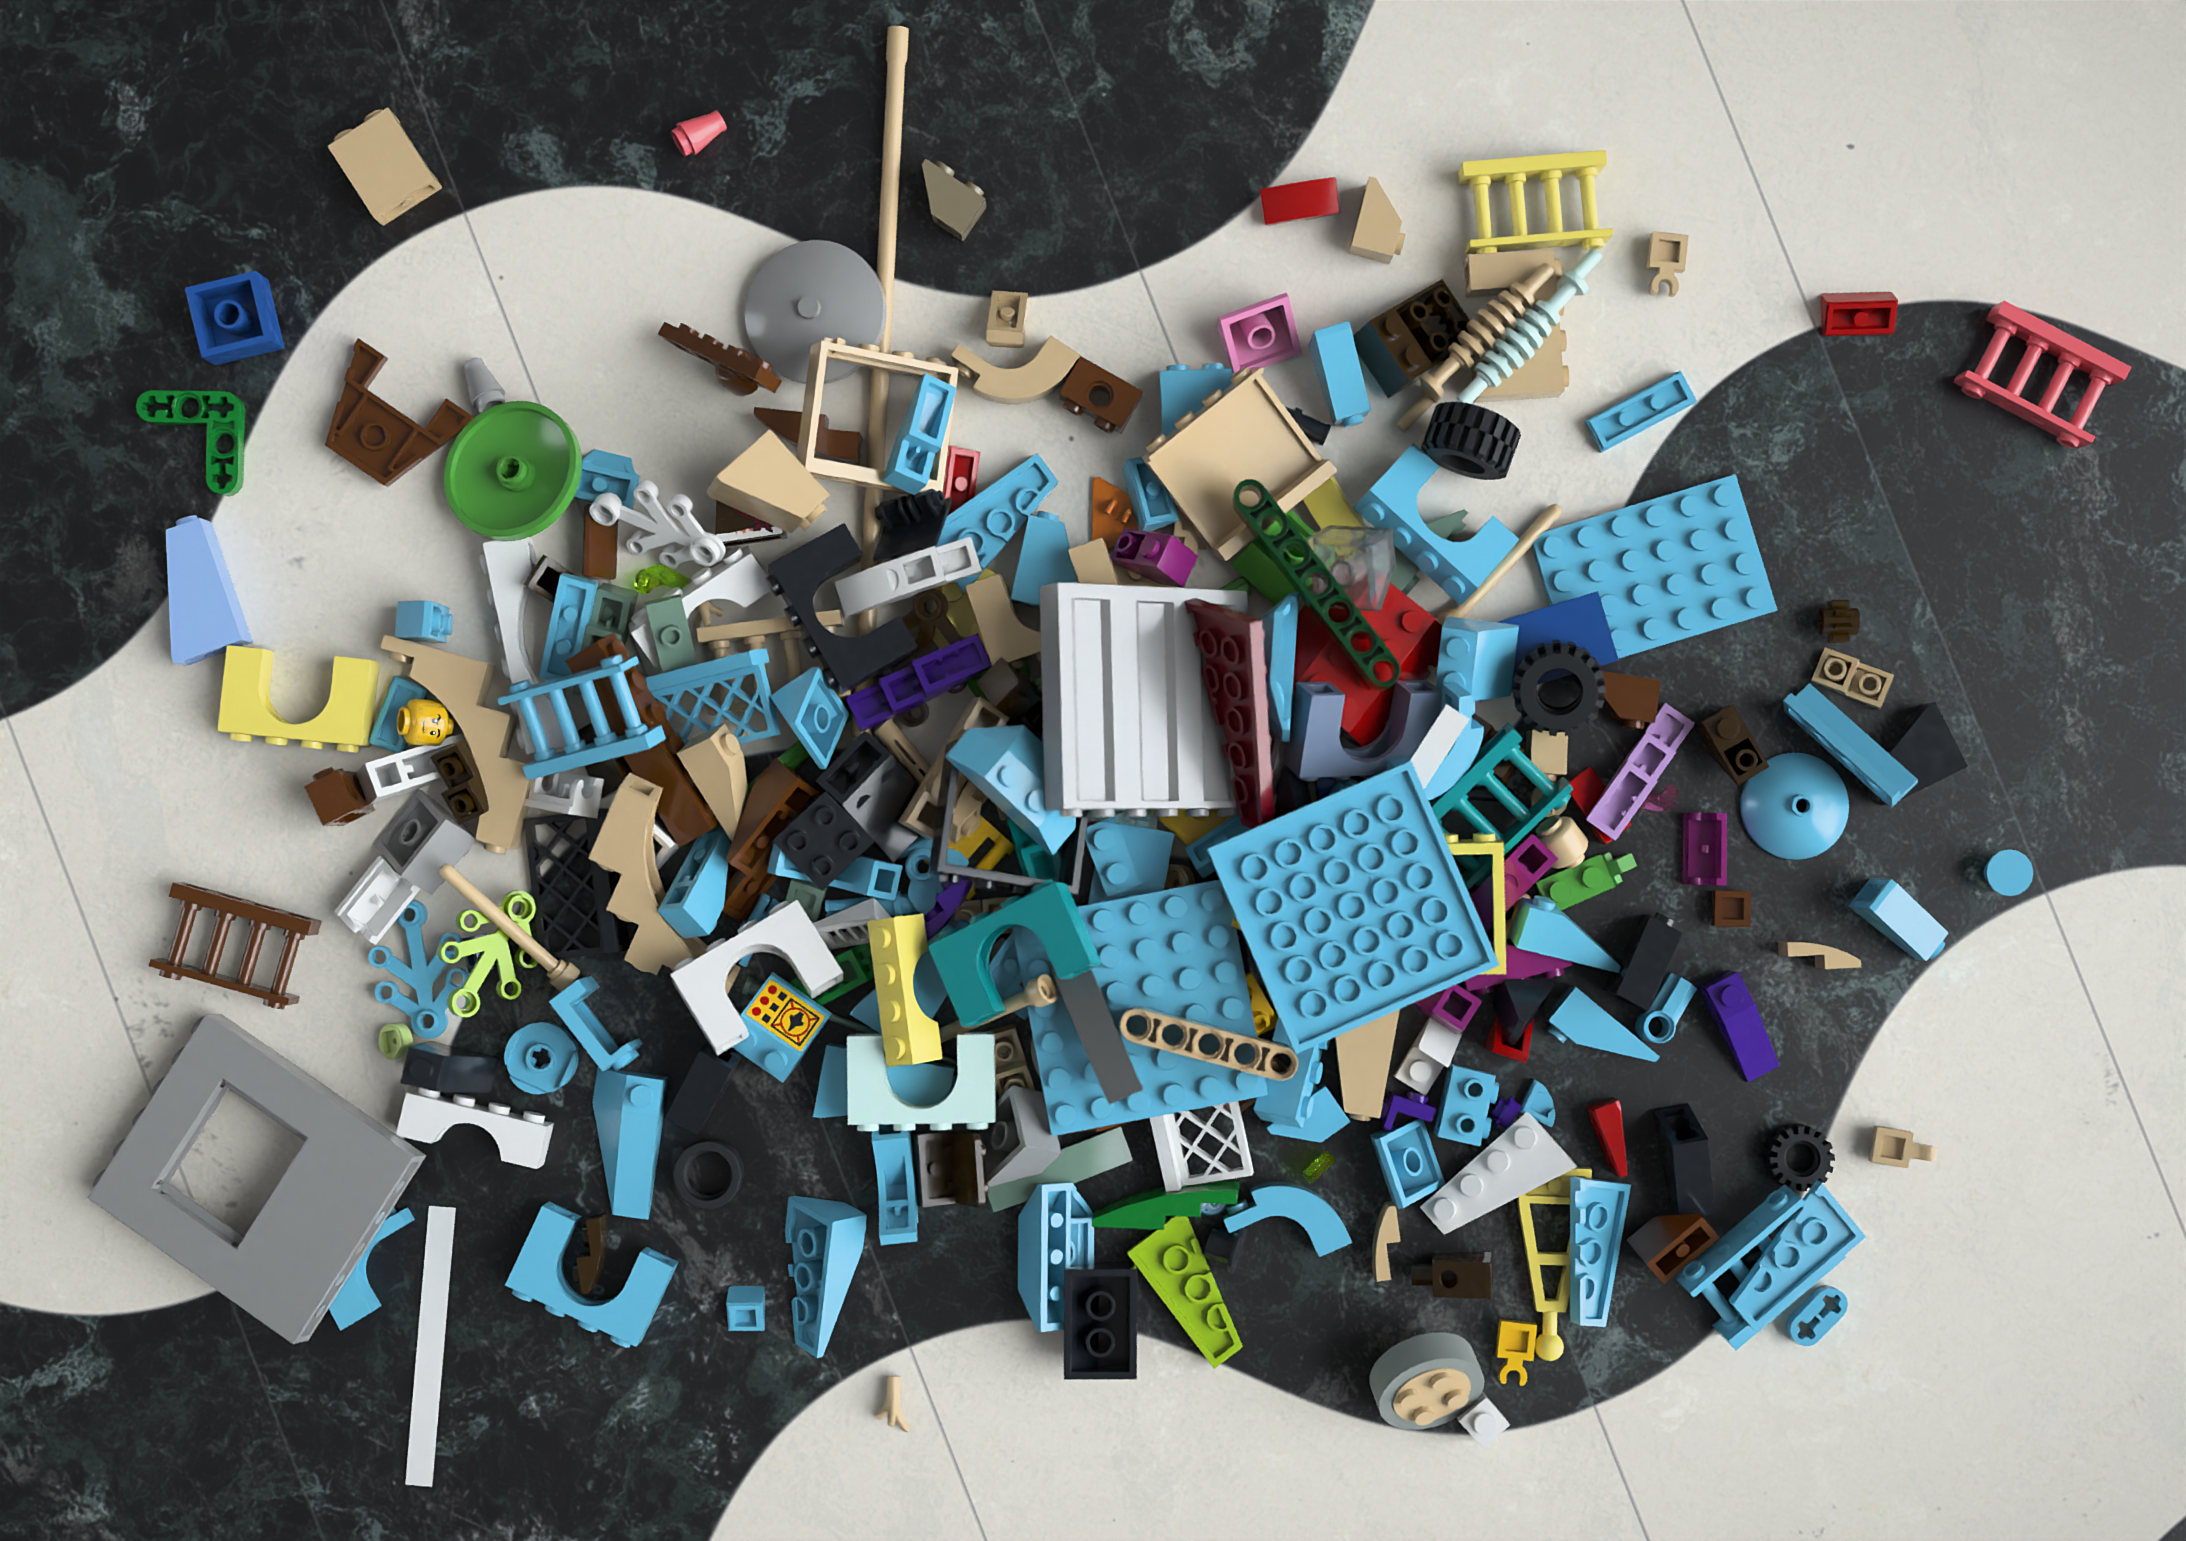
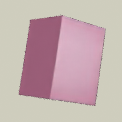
[1216,293,1302,374]

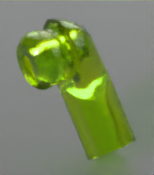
[634,564,690,594]

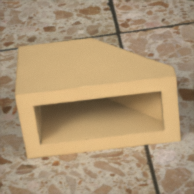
[1348,176,1405,264]

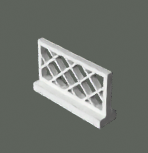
[1150,1101,1254,1192]

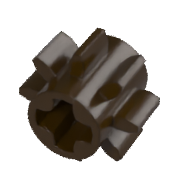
[1817,600,1860,643]

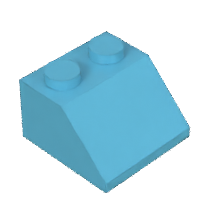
[1436,616,1519,701]

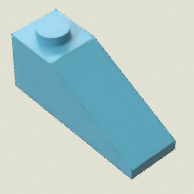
[658,826,730,939]
[1508,896,1621,973]
[1543,985,1660,1062]

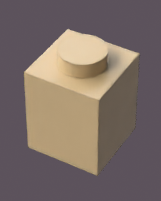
[1526,730,1568,782]

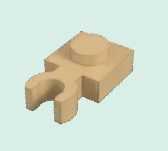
[1647,231,1689,297]

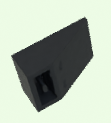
[814,730,920,863]

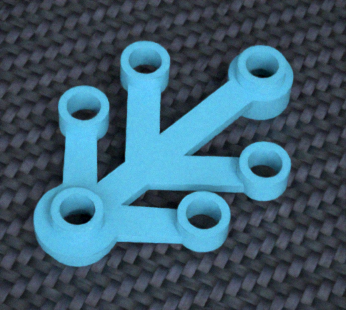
[368,900,469,1039]

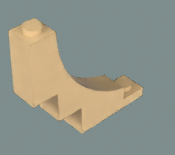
[380,634,532,854]

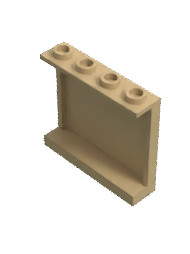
[1141,366,1337,561]

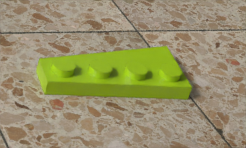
[1126,1216,1243,1369]

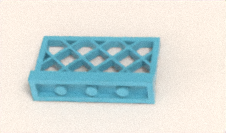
[645,648,781,745]

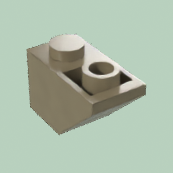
[922,159,987,242]

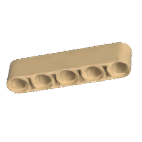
[1120,1007,1298,1081]

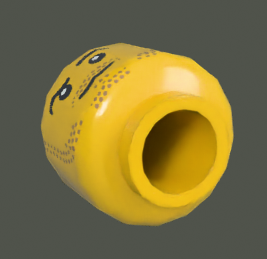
[397,699,454,746]

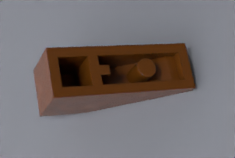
[726,757,819,878]

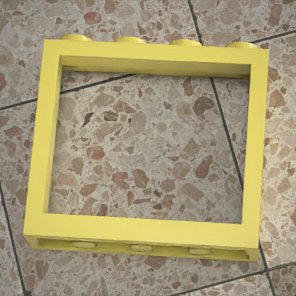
[1443,833,1506,974]

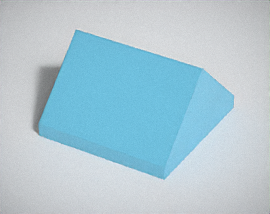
[770,667,850,770]
[1369,1118,1445,1209]

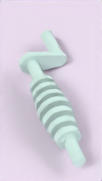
[1456,248,1602,404]

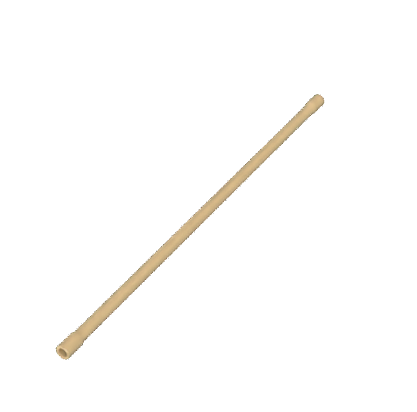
[851,26,909,737]

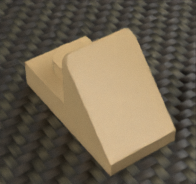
[986,290,1028,348]

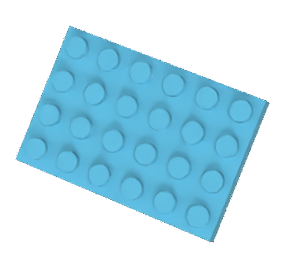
[1531,474,1778,658]

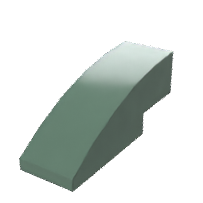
[573,582,638,695]

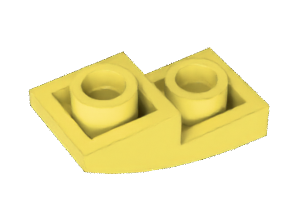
[1303,476,1373,556]

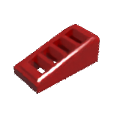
[1587,1097,1627,1178]

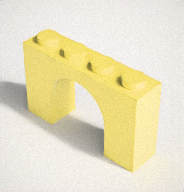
[217,645,380,753]

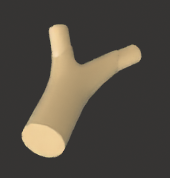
[687,579,724,629]
[876,1376,910,1432]

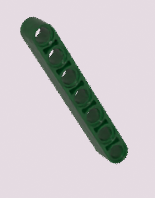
[1232,479,1401,691]

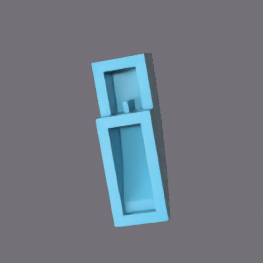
[883,373,957,495]

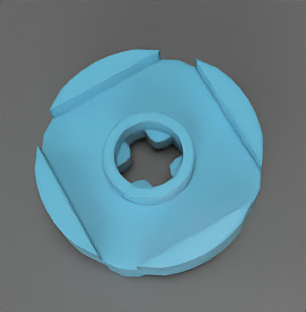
[504,1021,579,1095]

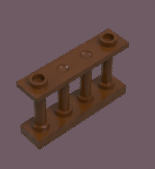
[149,882,322,1009]

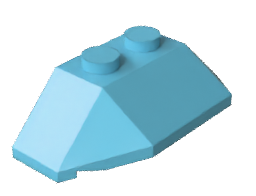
[1259,592,1299,742]
[944,725,1076,856]
[1018,1182,1094,1332]

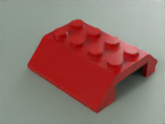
[1293,554,1442,747]

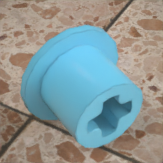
[1984,849,2033,896]

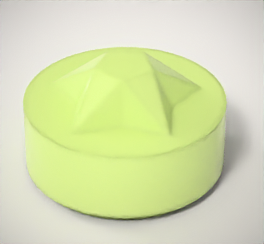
[378,1023,413,1060]

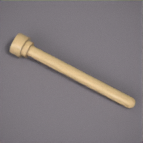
[1435,504,1562,626]
[439,864,580,992]
[939,974,1058,1043]

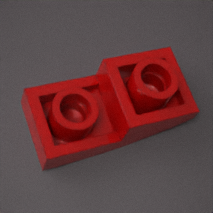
[1260,177,1341,226]

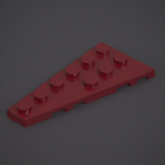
[1184,598,1275,829]

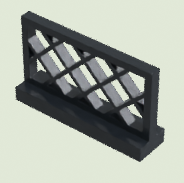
[524,808,630,959]

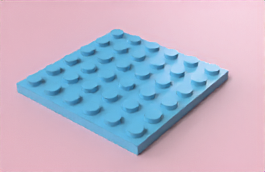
[1206,761,1499,1054]
[1012,880,1268,1136]

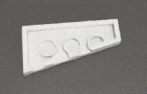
[1420,1112,1577,1235]

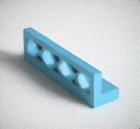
[1783,683,1918,808]

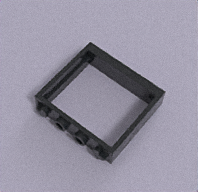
[928,740,1089,896]

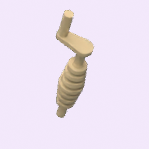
[1395,262,1555,433]

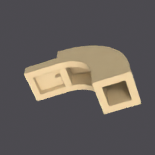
[951,335,1080,405]

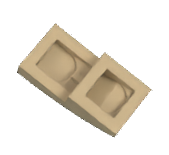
[1778,941,1861,969]
[1372,1201,1401,1282]

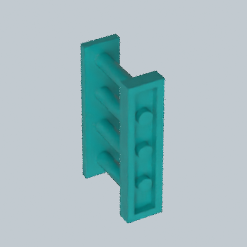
[1429,722,1573,890]

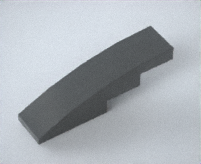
[1050,965,1143,1105]

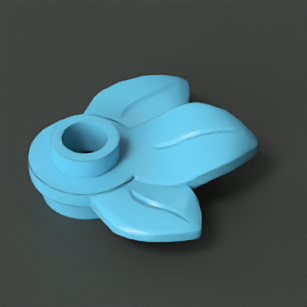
[905,848,969,915]

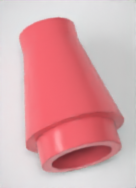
[671,110,727,156]

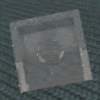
[1308,525,1396,611]

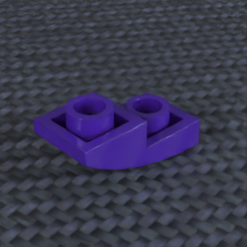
[924,880,973,940]

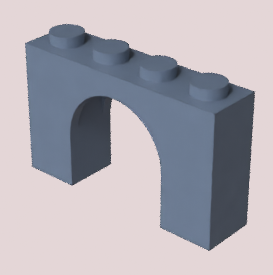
[1284,680,1442,781]

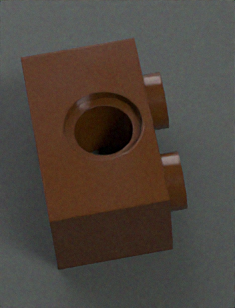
[1059,356,1143,434]

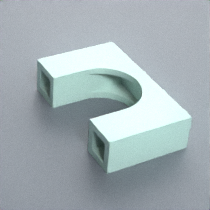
[847,1032,996,1131]

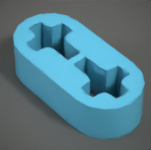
[1786,1285,1848,1346]

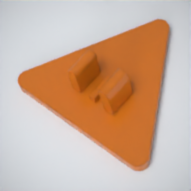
[1092,477,1138,549]

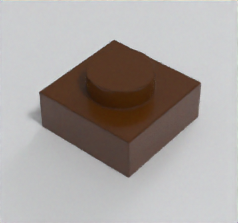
[1711,890,1751,927]

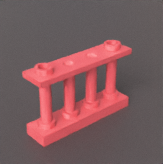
[1953,300,2132,449]

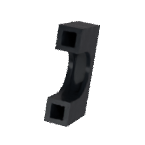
[765,523,918,695]

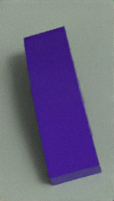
[846,633,992,732]

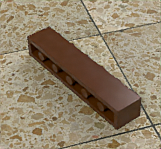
[565,633,720,848]

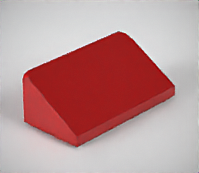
[1821,292,1898,336]
[942,445,980,516]
[1568,766,1632,845]

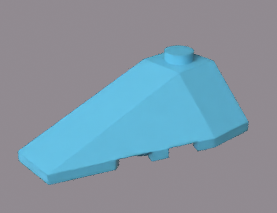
[785,1196,867,1358]

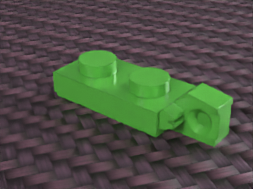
[1534,852,1637,910]

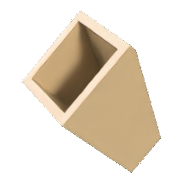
[706,429,830,534]

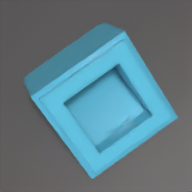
[726,1286,765,1331]

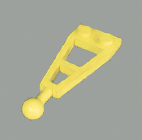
[1517,1167,1592,1361]

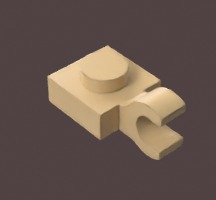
[1869,1125,1938,1168]

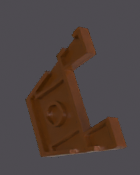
[325,338,475,487]

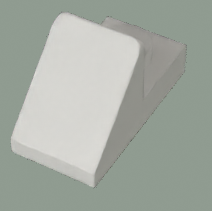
[1393,1017,1462,1096]

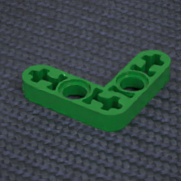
[136,390,245,497]

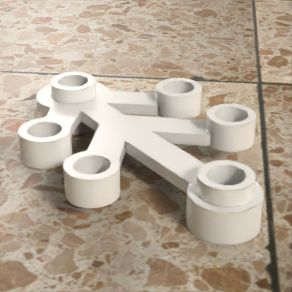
[589,480,725,569]

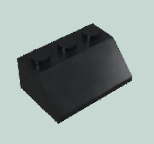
[1063,1262,1137,1380]

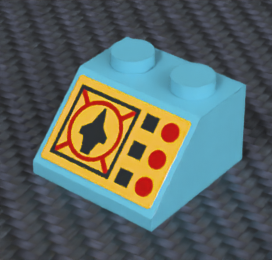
[732,972,832,1083]

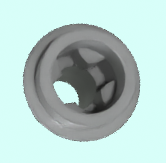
[462,357,505,413]

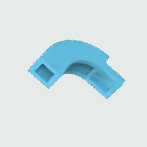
[1386,682,1484,801]
[767,843,903,901]
[872,1124,919,1245]
[1222,1181,1352,1257]
[329,1207,415,1330]

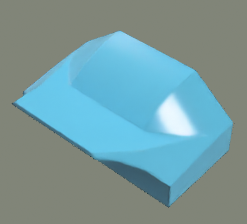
[574,449,640,510]

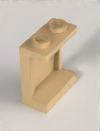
[328,107,443,226]

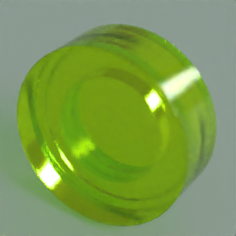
[1301,1151,1336,1185]

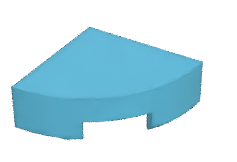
[1519,1079,1555,1127]

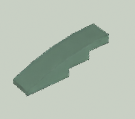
[986,1126,1133,1213]

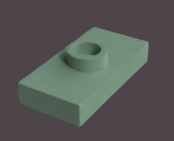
[645,594,697,673]

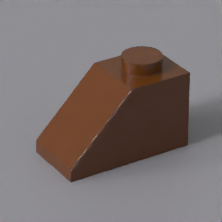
[1602,671,1661,730]
[1626,1213,1720,1284]

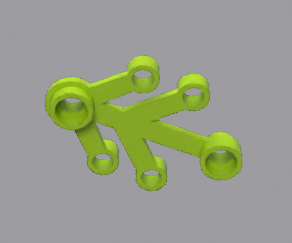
[437,890,538,1017]

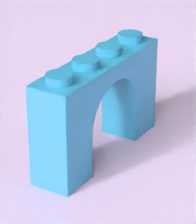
[1354,443,1520,605]
[505,1201,679,1347]

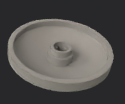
[745,240,887,384]

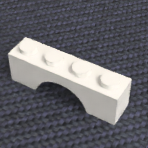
[628,545,771,668]
[396,1088,554,1169]

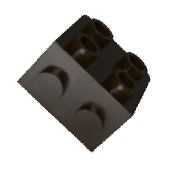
[912,1129,988,1208]

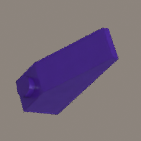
[1696,970,1780,1082]

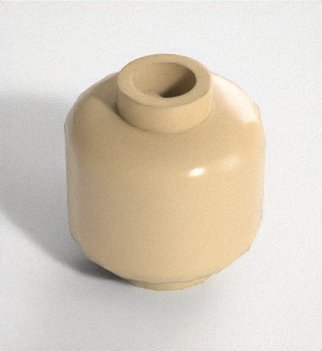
[1535,815,1588,869]

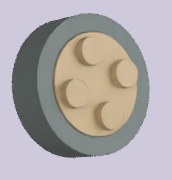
[1369,1331,1484,1430]

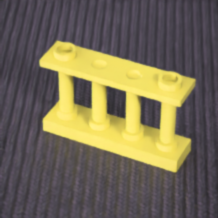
[1458,150,1613,255]

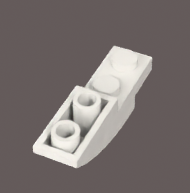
[835,536,982,617]

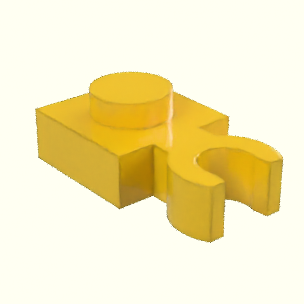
[1495,1319,1537,1386]

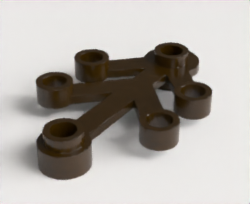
[876,588,967,727]

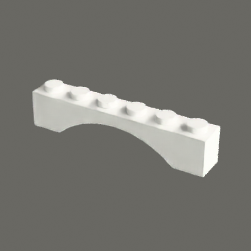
[480,537,566,755]

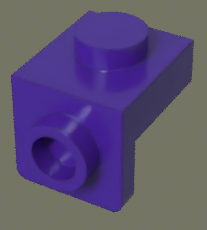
[1377,1091,1436,1131]

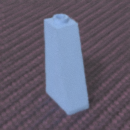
[166,515,253,666]

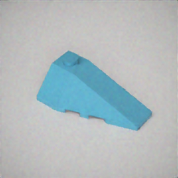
[592,1067,670,1220]

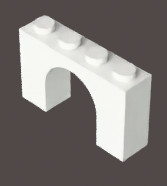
[670,900,843,1056]

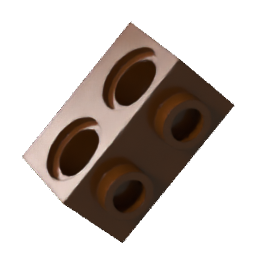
[304,767,375,826]

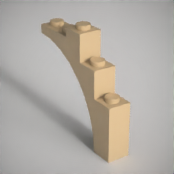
[588,773,741,995]

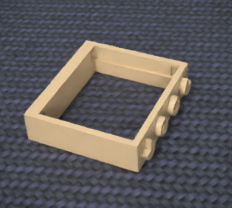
[796,337,958,495]

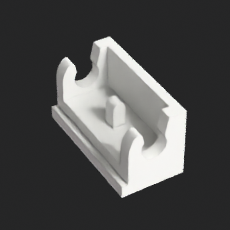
[524,772,604,818]
[334,855,421,945]

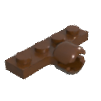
[658,322,782,396]

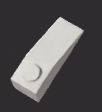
[356,733,473,805]

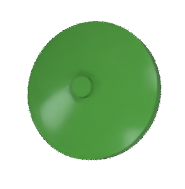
[444,401,582,541]

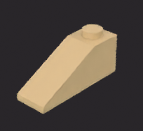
[677,723,749,842]

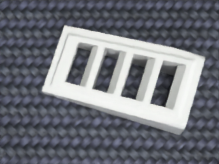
[812,897,891,950]

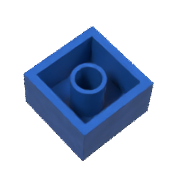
[185,271,285,365]

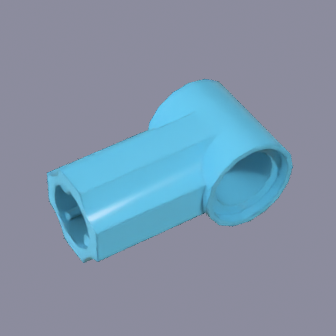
[1635,972,1697,1043]

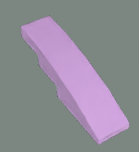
[1585,703,1695,841]

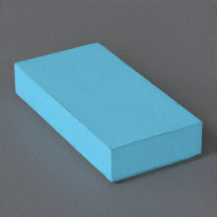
[368,676,429,753]

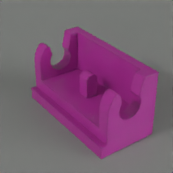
[1682,813,1727,885]

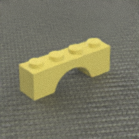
[867,914,943,1067]

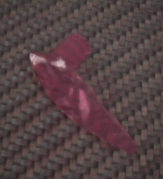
[1639,785,1679,812]

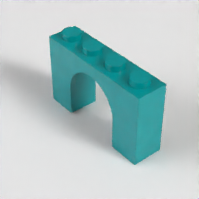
[928,879,1102,1027]

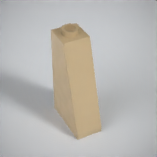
[1334,1009,1400,1121]

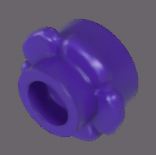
[1490,1096,1522,1130]

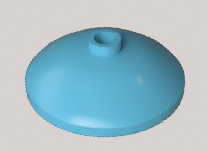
[1740,753,1849,860]

